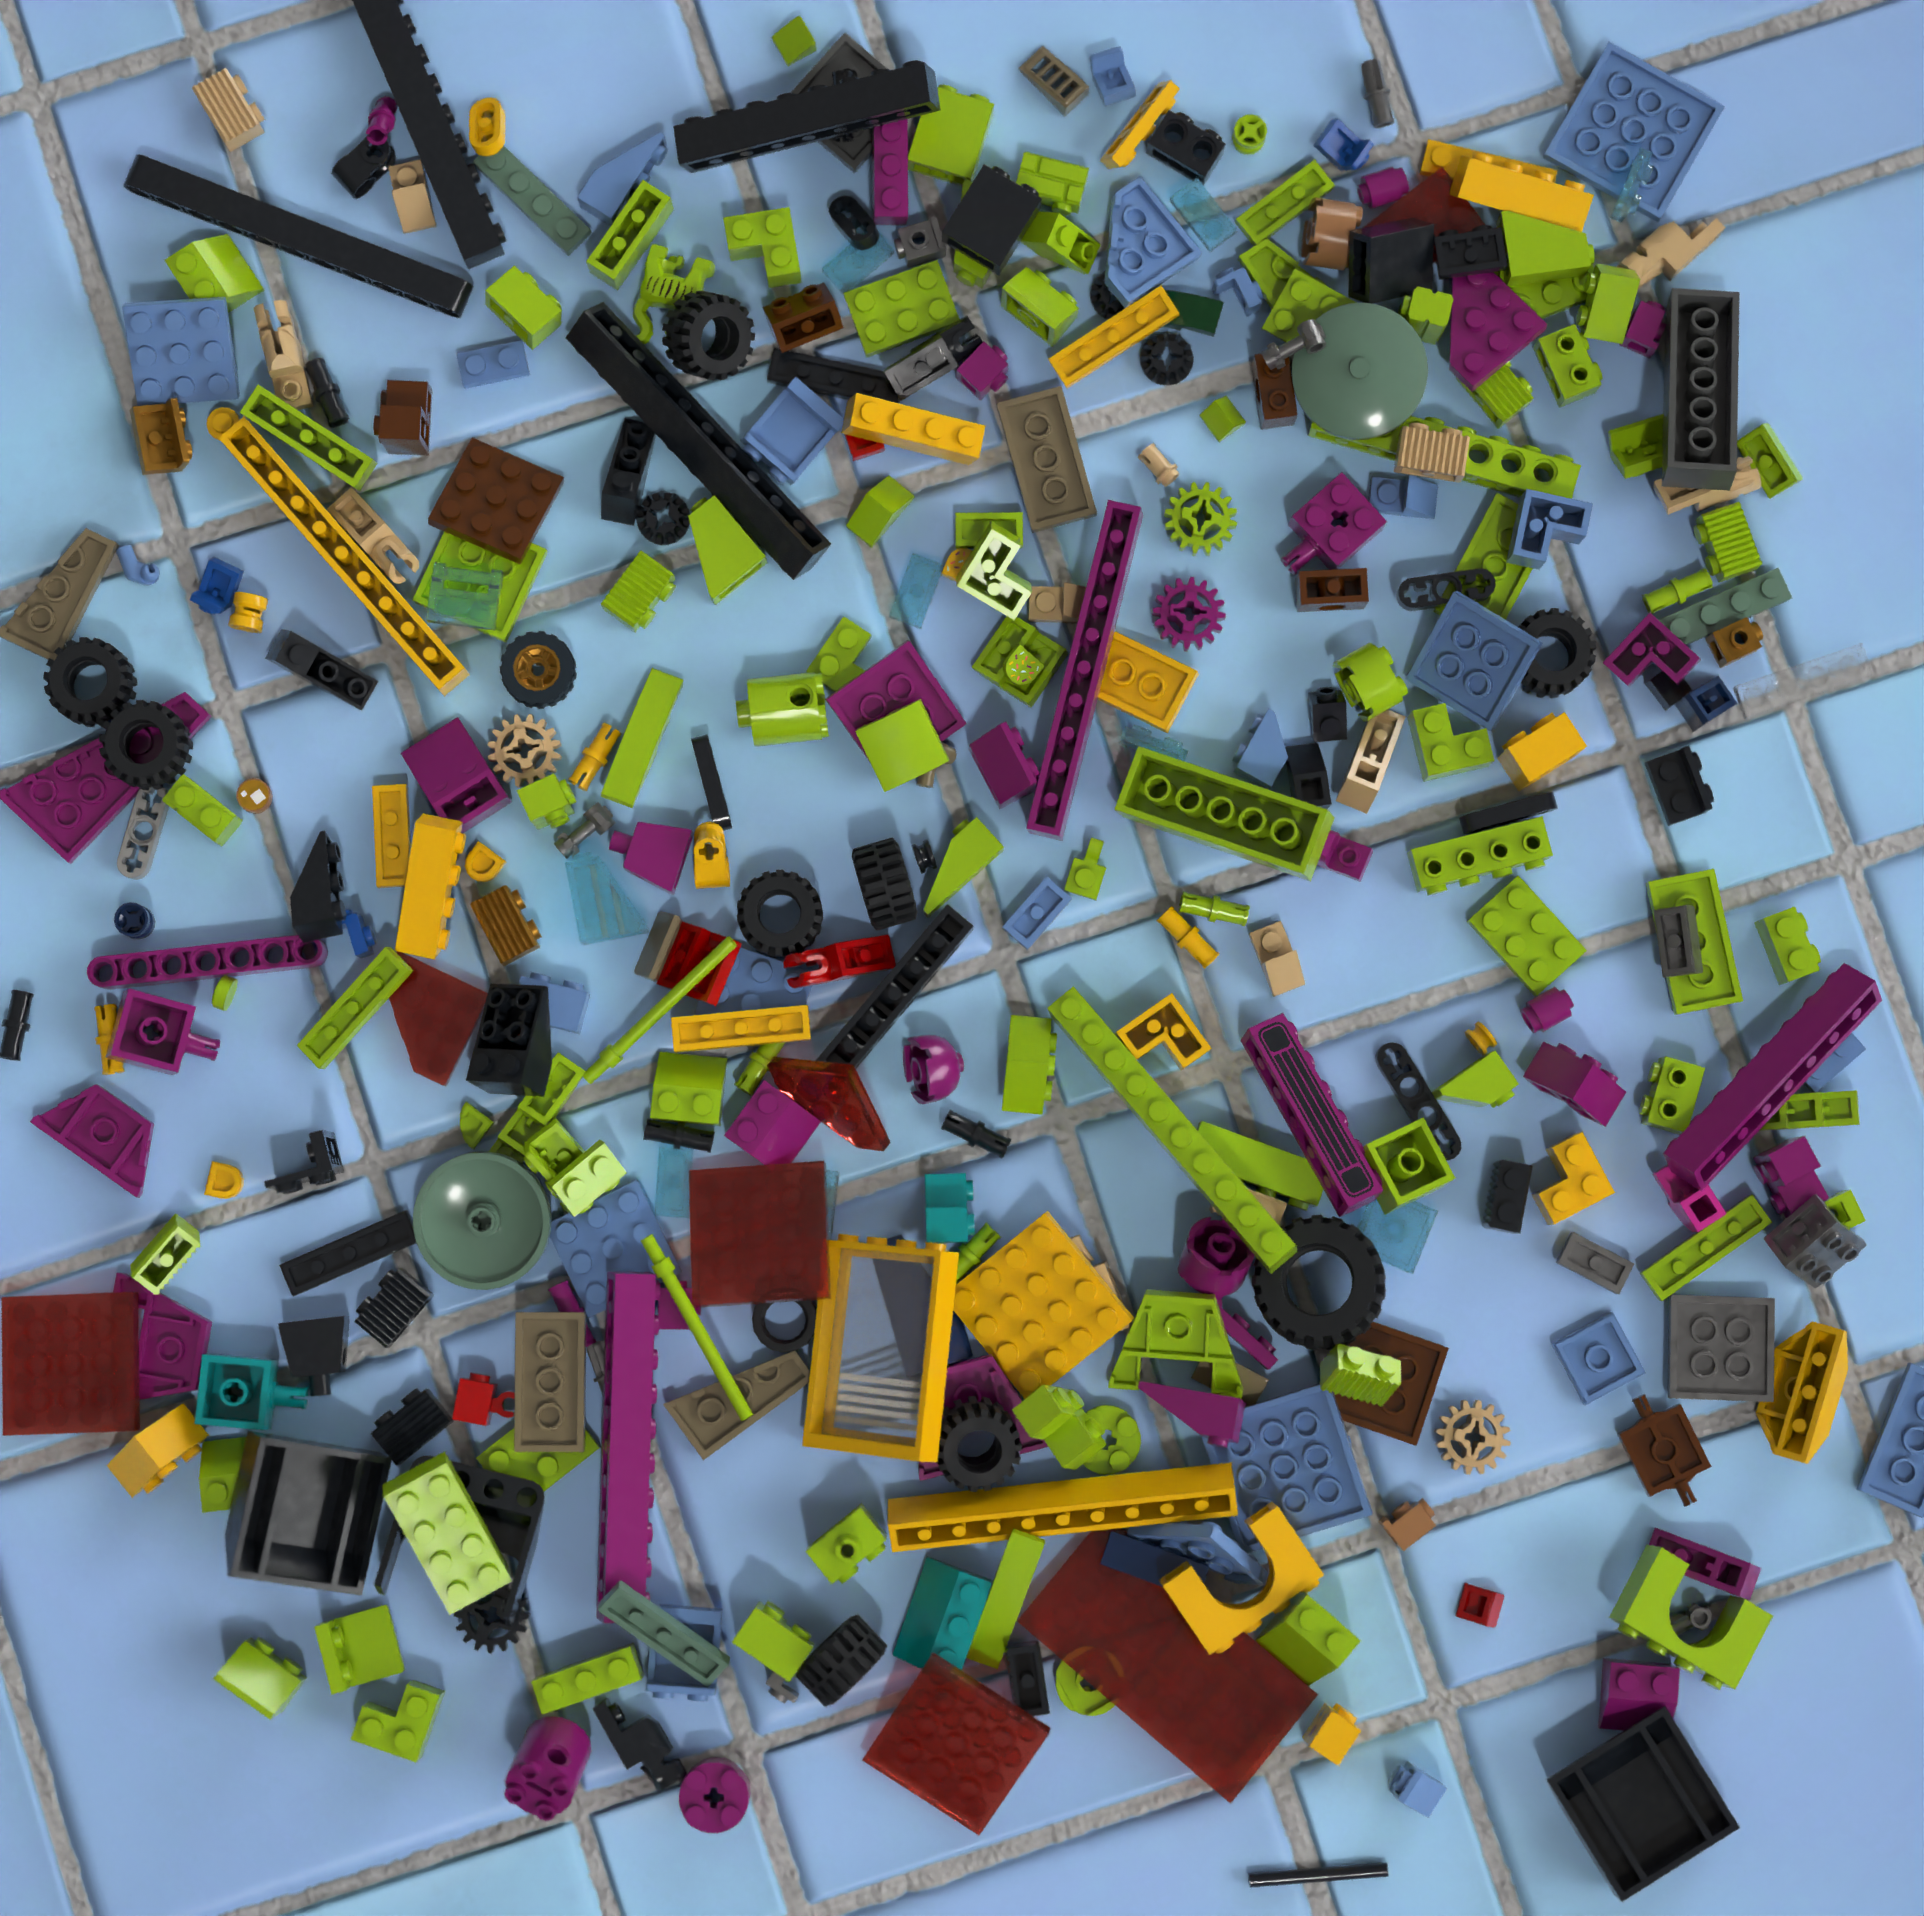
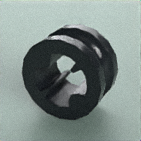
[911,840,937,874]

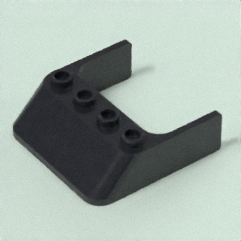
[374,1456,545,1627]

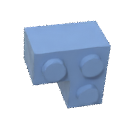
[1506,489,1593,570]

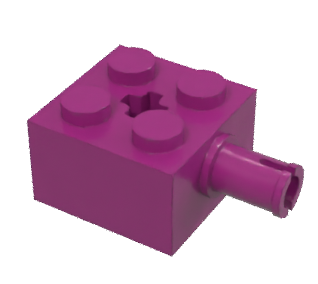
[1281,472,1387,575]
[105,988,220,1075]

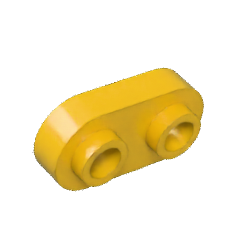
[469,97,505,156]

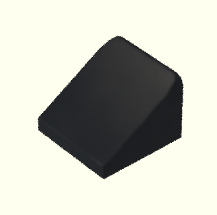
[1645,671,1693,711]

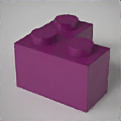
[1603,612,1701,687]
[1523,1042,1626,1127]
[1753,1136,1829,1218]

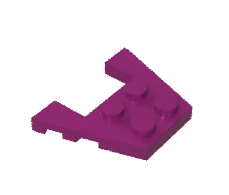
[92,1273,212,1406]
[918,1354,1048,1481]

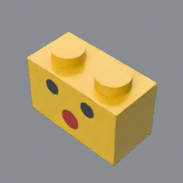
[1302,1703,1361,1766]

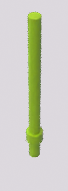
[583,936,737,1084]
[640,1234,753,1421]

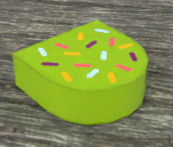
[1003,644,1045,685]

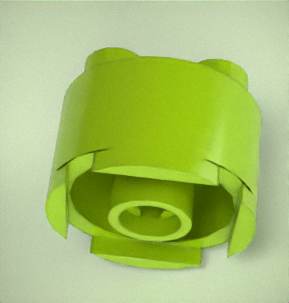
[1333,643,1408,722]

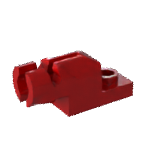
[783,934,896,988]

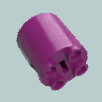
[504,1716,592,1821]

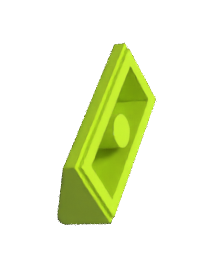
[1737,423,1803,499]

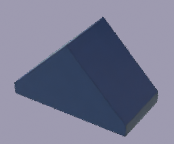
[1675,676,1737,732]

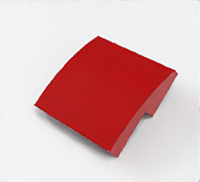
[656,921,742,1006]

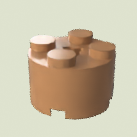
[1301,197,1363,270]

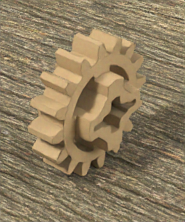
[487,714,562,788]
[1435,1400,1511,1475]

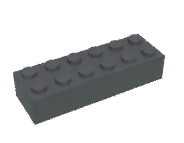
[1662,288,1740,491]

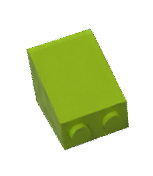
[1255,1592,1361,1686]

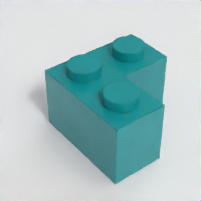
[925,1173,975,1243]

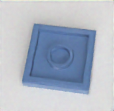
[1551,1312,1646,1405]

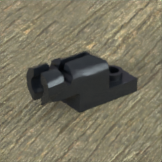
[883,315,983,401]
[592,1698,687,1791]

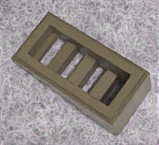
[1019,46,1090,116]

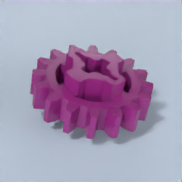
[1152,577,1226,652]

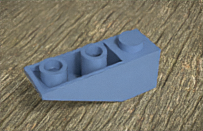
[577,132,668,226]

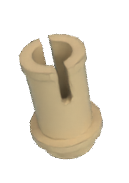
[1138,443,1180,487]

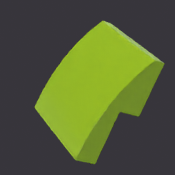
[972,616,1069,708]
[855,699,950,792]

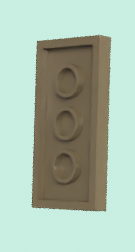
[997,386,1097,533]
[514,1312,586,1452]

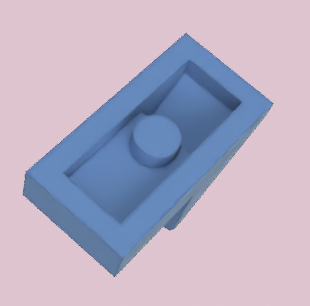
[1369,475,1438,519]

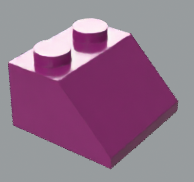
[724,1080,821,1177]
[1598,1658,1680,1731]

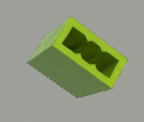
[908,84,994,186]

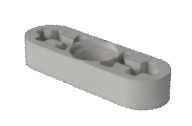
[117,787,169,880]

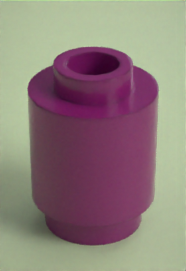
[1357,167,1409,209]
[1520,987,1574,1033]

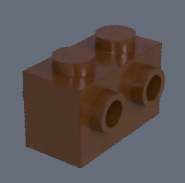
[762,282,844,353]

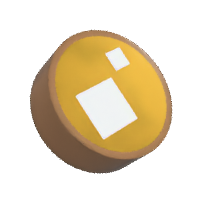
[236,778,273,814]

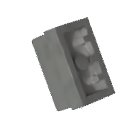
[1763,1194,1867,1288]

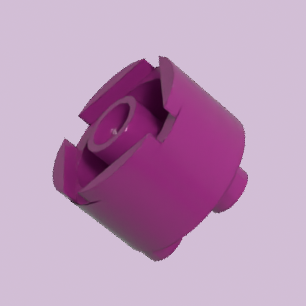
[1178,1217,1255,1300]
[679,1757,751,1833]

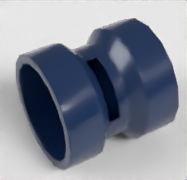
[114,902,155,940]

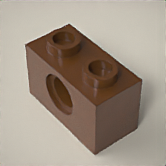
[1251,354,1298,430]
[1295,568,1369,612]

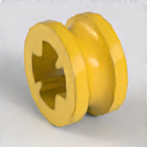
[1465,1021,1497,1055]

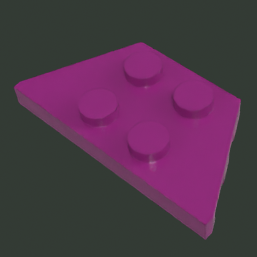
[30,1084,154,1198]

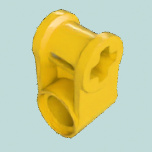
[693,822,730,889]

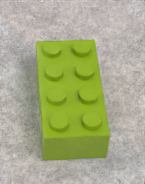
[382,1451,512,1615]

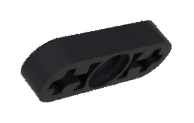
[1396,569,1496,611]
[691,734,732,831]
[1459,792,1558,834]

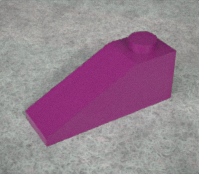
[1138,1381,1246,1448]
[1649,1528,1761,1601]

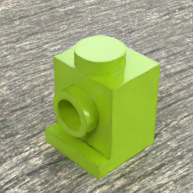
[1824,1190,1866,1229]

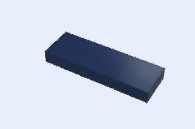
[1099,1531,1209,1587]

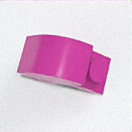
[1652,1164,1727,1232]

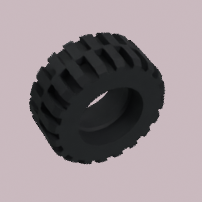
[1252,1215,1386,1350]

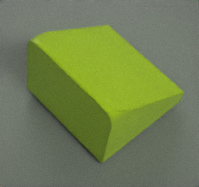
[771,15,817,66]

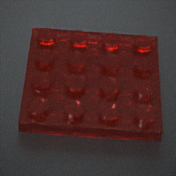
[689,1161,831,1308]
[2,1292,140,1436]
[862,1652,1051,1835]

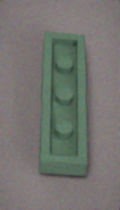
[473,146,592,256]
[1659,568,1792,645]
[597,1580,730,1687]

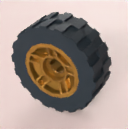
[500,631,577,709]

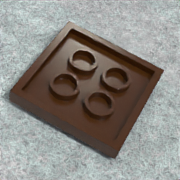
[428,437,564,565]
[1333,1322,1449,1446]

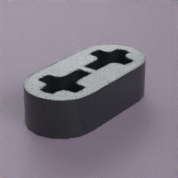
[829,196,879,250]

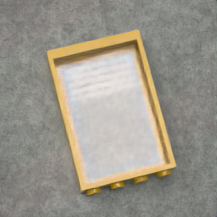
[802,1234,959,1462]

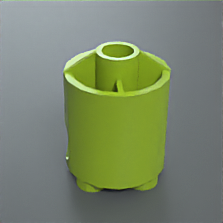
[736,672,829,747]

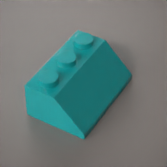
[892,1556,993,1682]

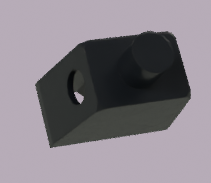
[278,1316,350,1396]

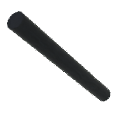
[1248,1862,1388,1888]

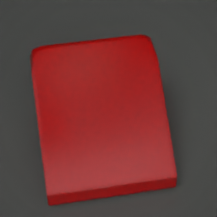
[1456,1583,1504,1628]

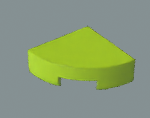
[460,1102,495,1150]

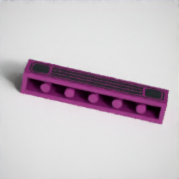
[1240,1013,1384,1218]

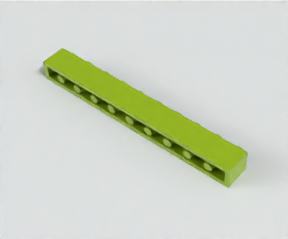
[1047,986,1297,1274]

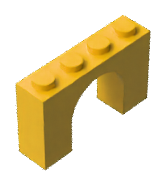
[1158,1501,1324,1655]

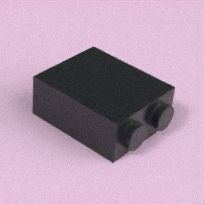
[942,164,1042,275]
[1348,217,1434,304]

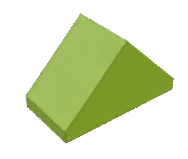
[846,475,915,548]

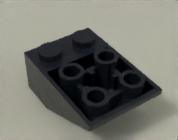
[466,984,552,1097]

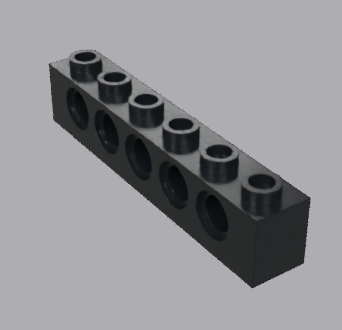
[815,904,974,1085]

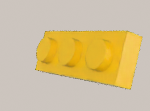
[1100,80,1180,169]
[372,784,411,888]

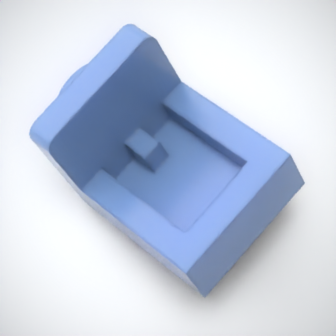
[1090,46,1136,106]
[1212,267,1263,317]

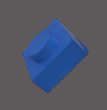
[1313,118,1374,171]
[190,557,244,614]
[342,910,376,958]

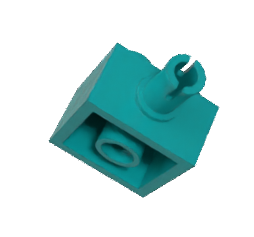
[195,1354,309,1430]

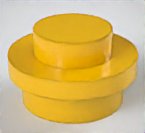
[207,407,240,441]

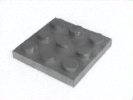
[1668,1295,1775,1402]

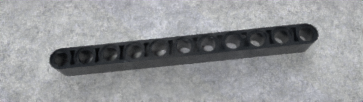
[123,155,474,318]

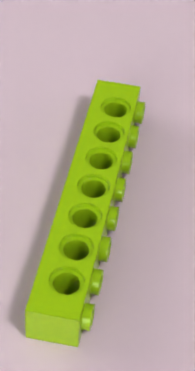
[1308,415,1581,499]

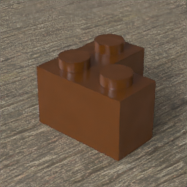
[373,380,432,456]

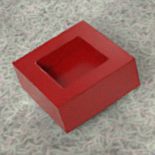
[844,434,885,461]

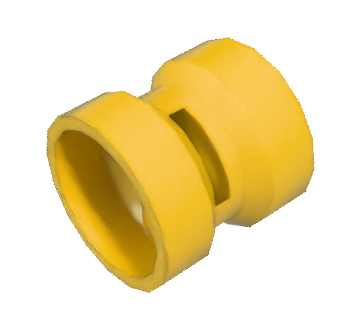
[228,592,268,633]

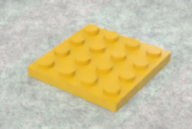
[953,1211,1135,1399]

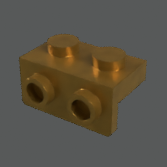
[130,398,192,475]

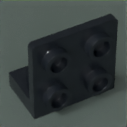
[264,1130,344,1194]

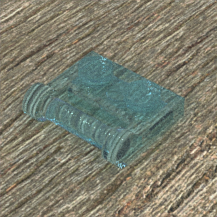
[426,562,503,631]

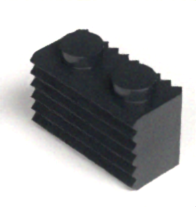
[1482,1160,1533,1234]
[354,1268,434,1348]
[371,1388,454,1466]
[1005,1640,1050,1719]

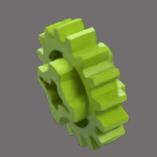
[1164,482,1237,556]

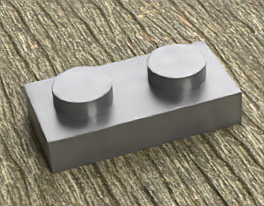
[1556,1232,1634,1294]

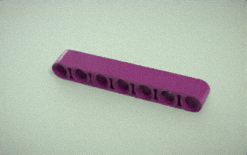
[87,935,328,990]

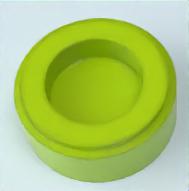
[212,975,238,1011]

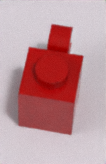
[452,1372,515,1426]

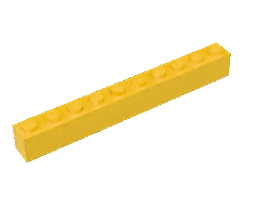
[219,416,470,697]
[888,1462,1238,1552]

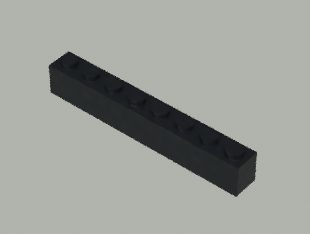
[673,60,941,173]

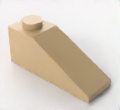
[1336,710,1405,814]

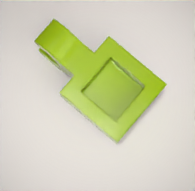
[1064,837,1106,901]

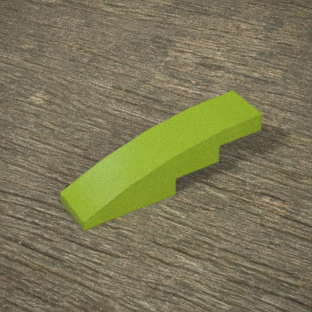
[601,668,684,808]
[488,1052,586,1164]
[1759,1090,1860,1131]
[966,1528,1046,1669]

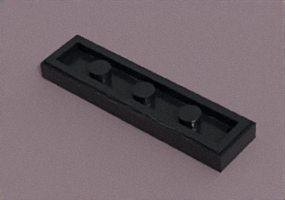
[767,348,900,403]
[279,1210,417,1297]

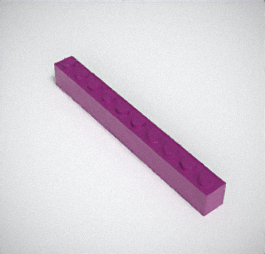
[1026,500,1143,841]
[596,1271,661,1623]

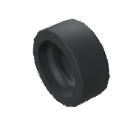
[752,1287,816,1353]

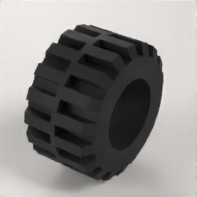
[662,291,755,380]
[1518,608,1596,698]
[43,637,137,727]
[99,700,193,790]
[852,837,918,931]
[737,870,823,958]
[937,1396,1022,1492]
[796,1615,887,1707]

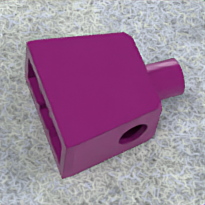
[609,822,694,895]

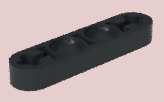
[1375,1043,1461,1161]

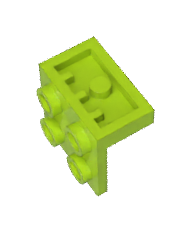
[314,1605,405,1694]

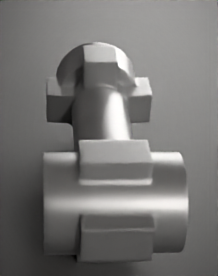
[1262,319,1326,370]
[554,802,616,859]
[1671,1603,1713,1636]

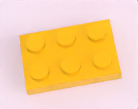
[1098,632,1199,733]

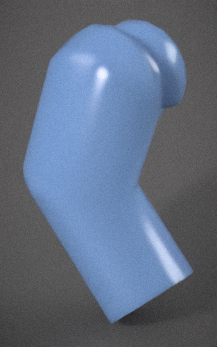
[116,545,160,586]

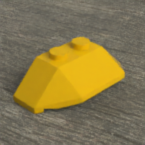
[1756,1321,1848,1464]

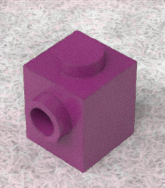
[956,342,1008,401]
[658,1281,701,1330]

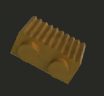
[470,885,542,966]

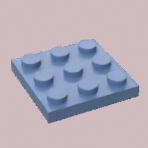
[122,297,240,406]
[1406,591,1543,731]
[550,1180,682,1318]

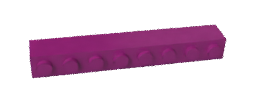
[1663,963,1882,1191]

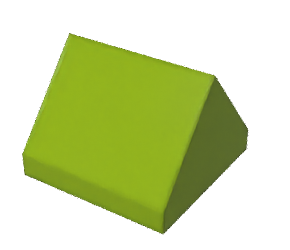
[1199,396,1246,442]

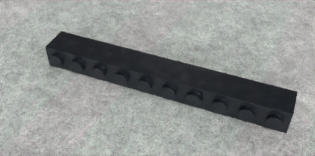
[352,0,507,270]
[566,302,831,580]

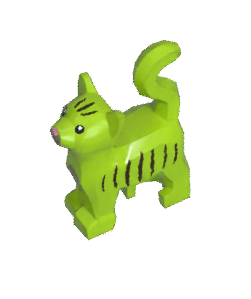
[633,243,715,345]

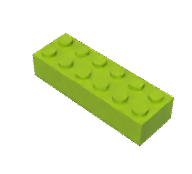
[1114,746,1335,881]

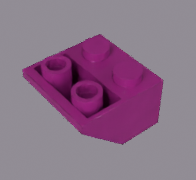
[969,721,1040,809]

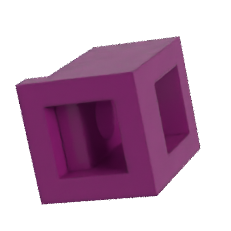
[1620,301,1666,358]

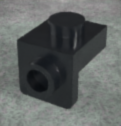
[1308,687,1347,742]

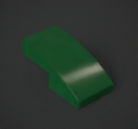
[1164,290,1224,337]

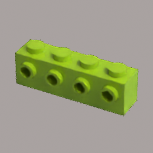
[1407,816,1553,896]

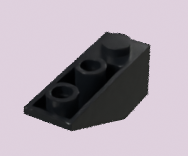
[601,418,656,526]
[265,629,378,711]
[290,831,346,943]

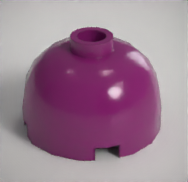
[903,1035,964,1104]

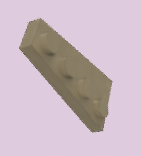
[0,528,119,660]
[663,1351,810,1460]

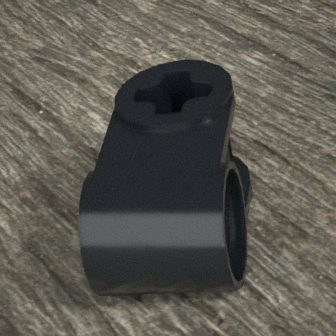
[331,138,396,199]

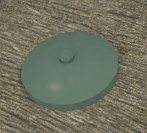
[1292,303,1428,440]
[413,1151,552,1290]

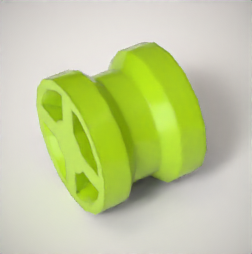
[1232,114,1267,155]

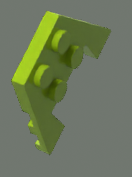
[1108,1289,1243,1399]

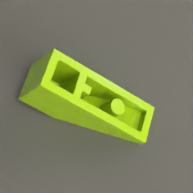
[923,817,1004,918]

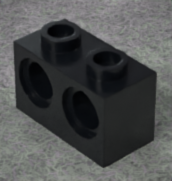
[1146,110,1226,187]

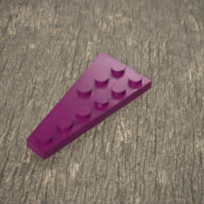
[0,692,212,864]

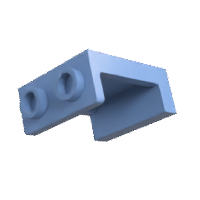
[740,377,844,485]
[645,1604,723,1701]

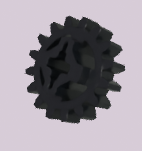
[454,1583,531,1654]

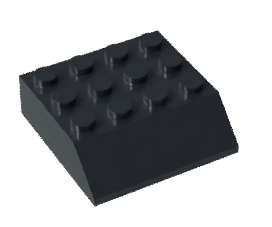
[225,1431,392,1595]
[1546,1706,1740,1902]

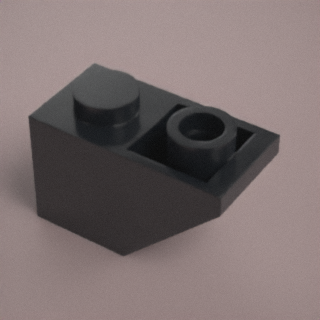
[1285,742,1332,809]

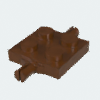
[1617,1394,1711,1507]

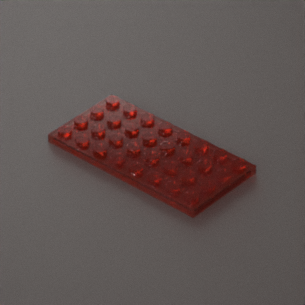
[1017,1528,1318,1804]

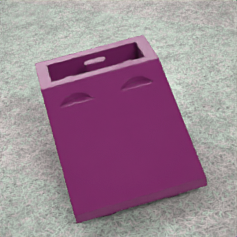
[401,717,512,833]

